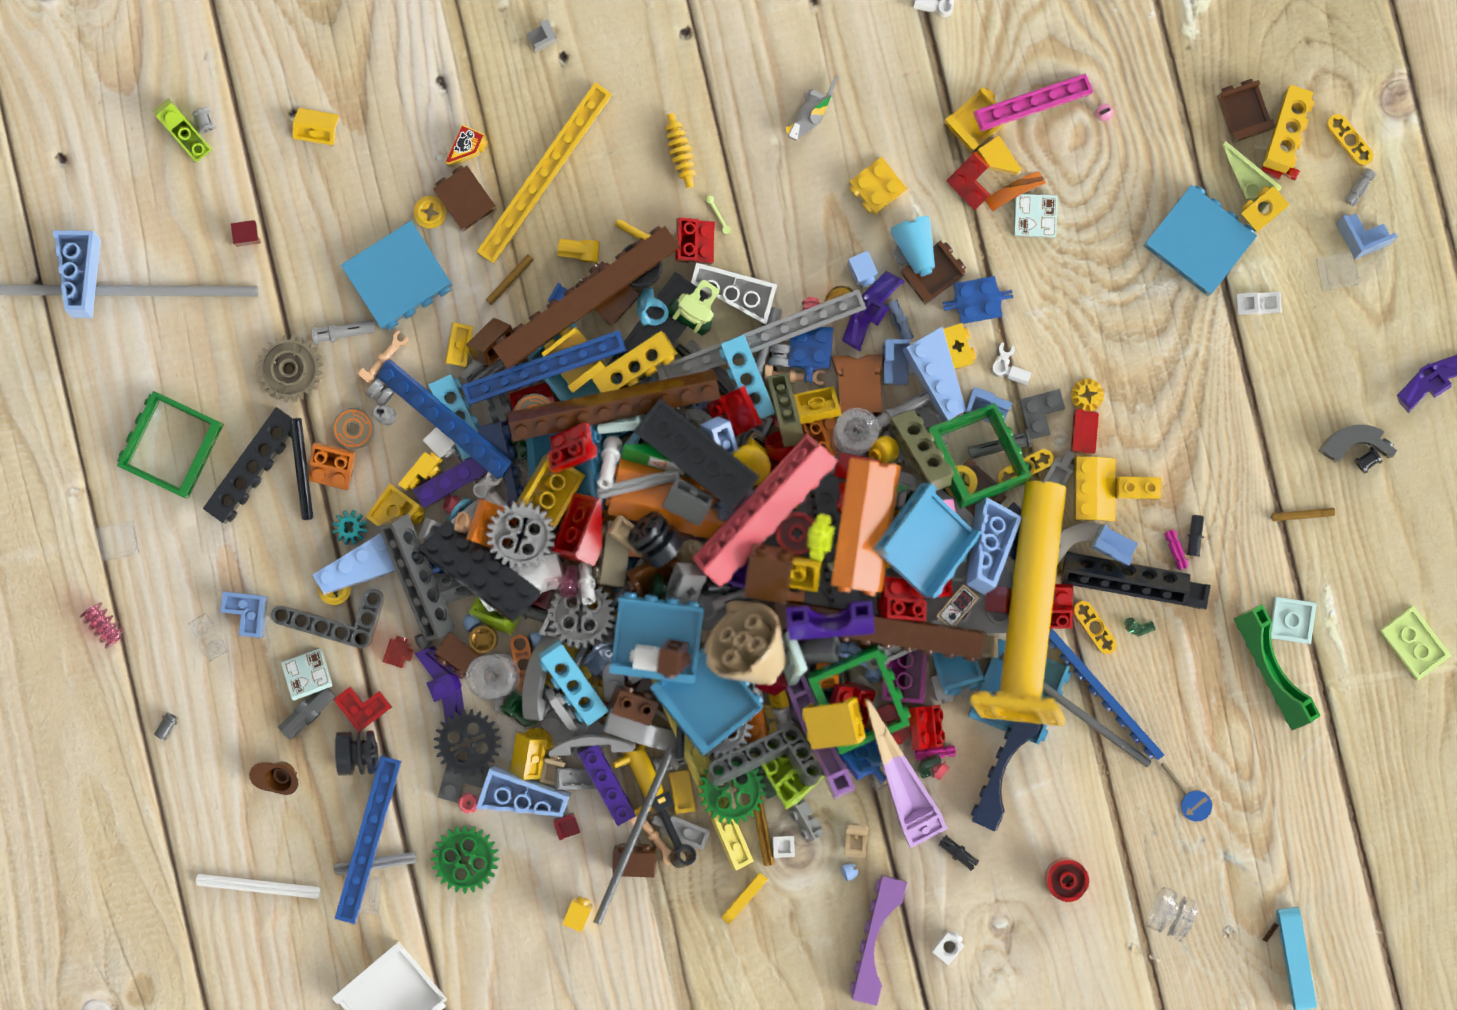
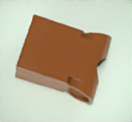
[831,353,883,418]

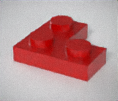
[946,151,991,210]
[333,687,392,732]

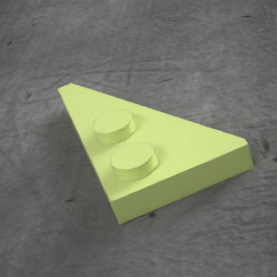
[1222,141,1282,213]

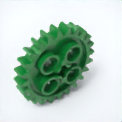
[698,758,766,825]
[431,825,500,894]

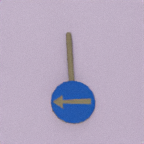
[1161,763,1212,822]

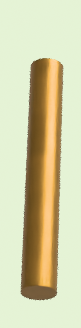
[486,254,534,305]
[1271,508,1335,522]

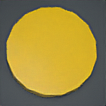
[732,445,770,486]

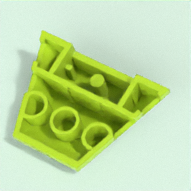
[754,730,824,809]

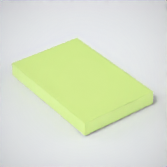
[1379,606,1451,681]

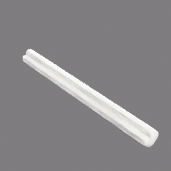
[195,874,320,899]

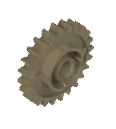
[256,335,324,402]

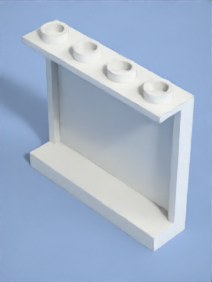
[332,941,447,1010]

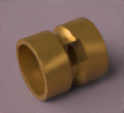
[469,626,499,653]

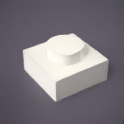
[773,835,795,858]

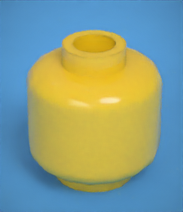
[868,435,899,464]

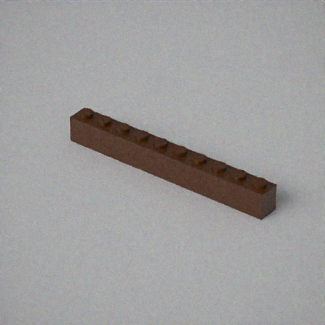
[493,226,680,369]
[508,369,720,442]
[773,600,985,661]

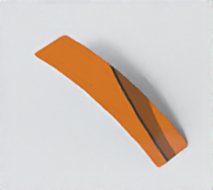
[985,171,1046,212]

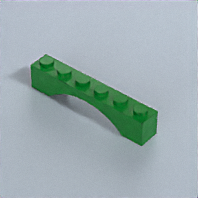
[1234,604,1321,731]

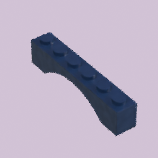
[477,420,534,547]
[971,721,1043,832]

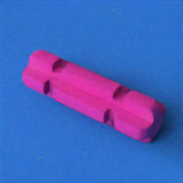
[1164,530,1189,570]
[915,745,956,761]

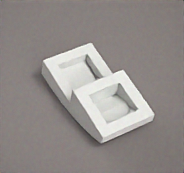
[1237,291,1282,315]

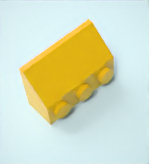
[516,454,585,528]
[1073,457,1116,521]
[789,555,823,592]

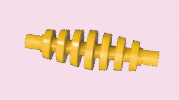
[665,113,695,189]

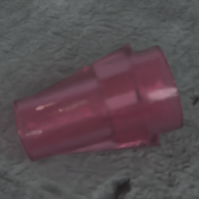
[558,566,579,598]

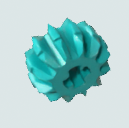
[332,510,368,545]

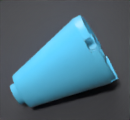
[890,216,935,276]

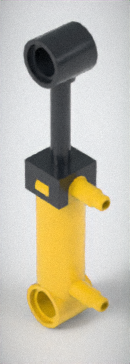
[612,742,697,868]

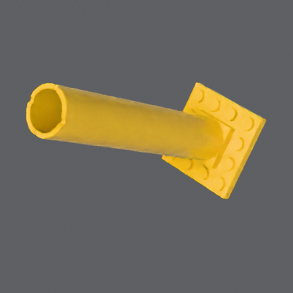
[971,481,1066,727]

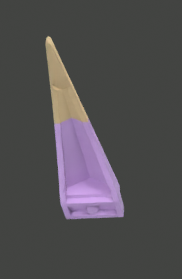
[866,699,947,848]

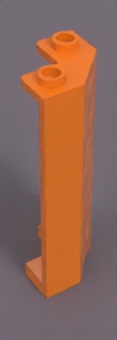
[605,457,738,539]
[831,458,901,596]

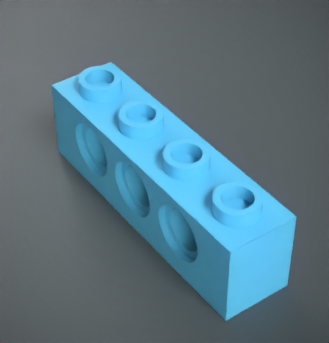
[718,335,775,419]
[428,374,480,461]
[538,640,609,726]

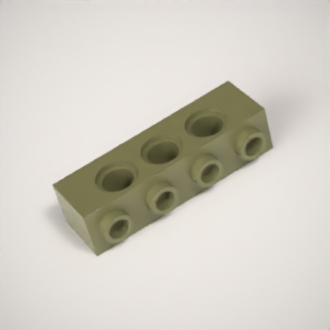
[767,372,804,447]
[890,409,954,491]

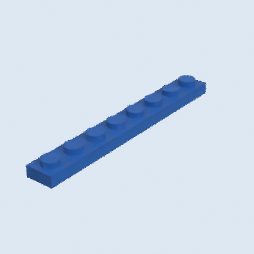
[462,330,627,405]
[377,359,512,479]
[1048,629,1165,760]
[334,756,402,924]

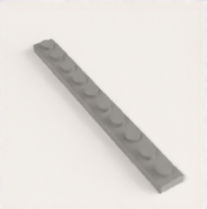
[664,289,866,378]

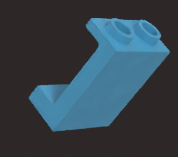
[931,652,985,696]

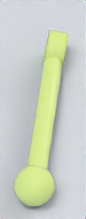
[705,195,731,234]

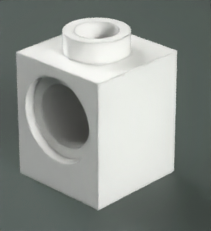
[423,427,456,460]
[630,644,660,671]
[931,930,964,965]

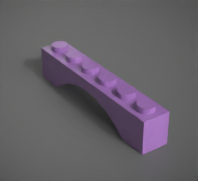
[785,674,855,800]
[849,875,907,1006]

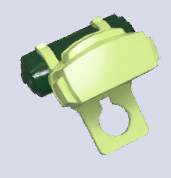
[668,280,720,336]

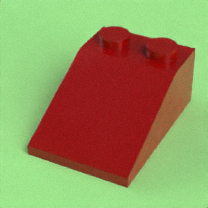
[551,493,602,566]

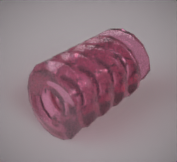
[79,602,124,649]

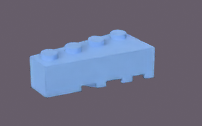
[53,231,101,318]
[902,327,966,422]
[966,497,1022,595]
[312,533,396,595]
[476,765,571,817]

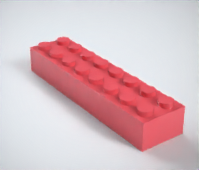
[692,434,837,587]

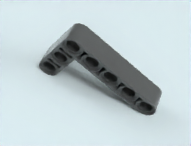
[271,589,384,648]
[707,725,822,786]

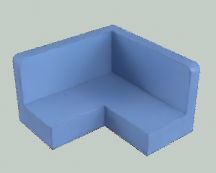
[1336,213,1398,259]
[882,339,911,385]
[963,387,1012,424]
[1089,524,1138,566]
[220,592,268,638]

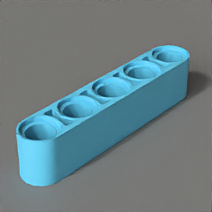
[1277,906,1317,1010]

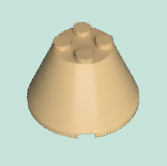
[705,603,788,685]

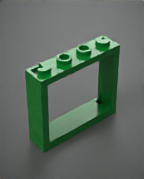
[117,391,224,499]
[927,403,1031,509]
[806,645,911,755]

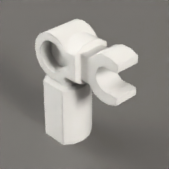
[913,0,954,18]
[991,342,1032,385]
[473,472,507,507]

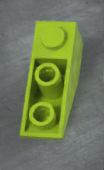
[153,98,212,163]

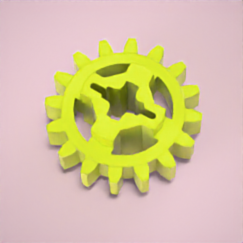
[807,514,834,561]

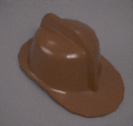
[249,761,299,795]

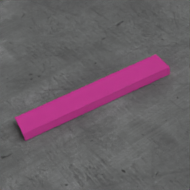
[973,73,1093,132]

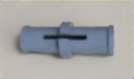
[885,300,914,339]

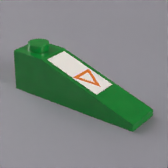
[621,444,690,477]

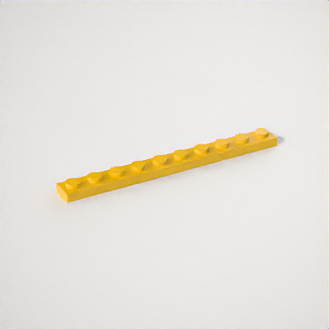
[476,82,612,264]

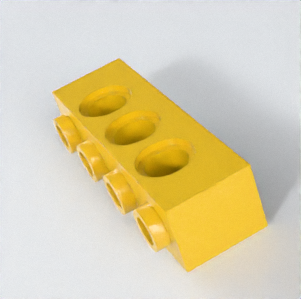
[1262,84,1314,174]
[592,331,678,393]

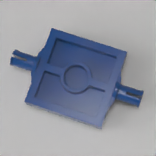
[942,276,1013,324]
[788,327,834,383]
[835,728,887,783]

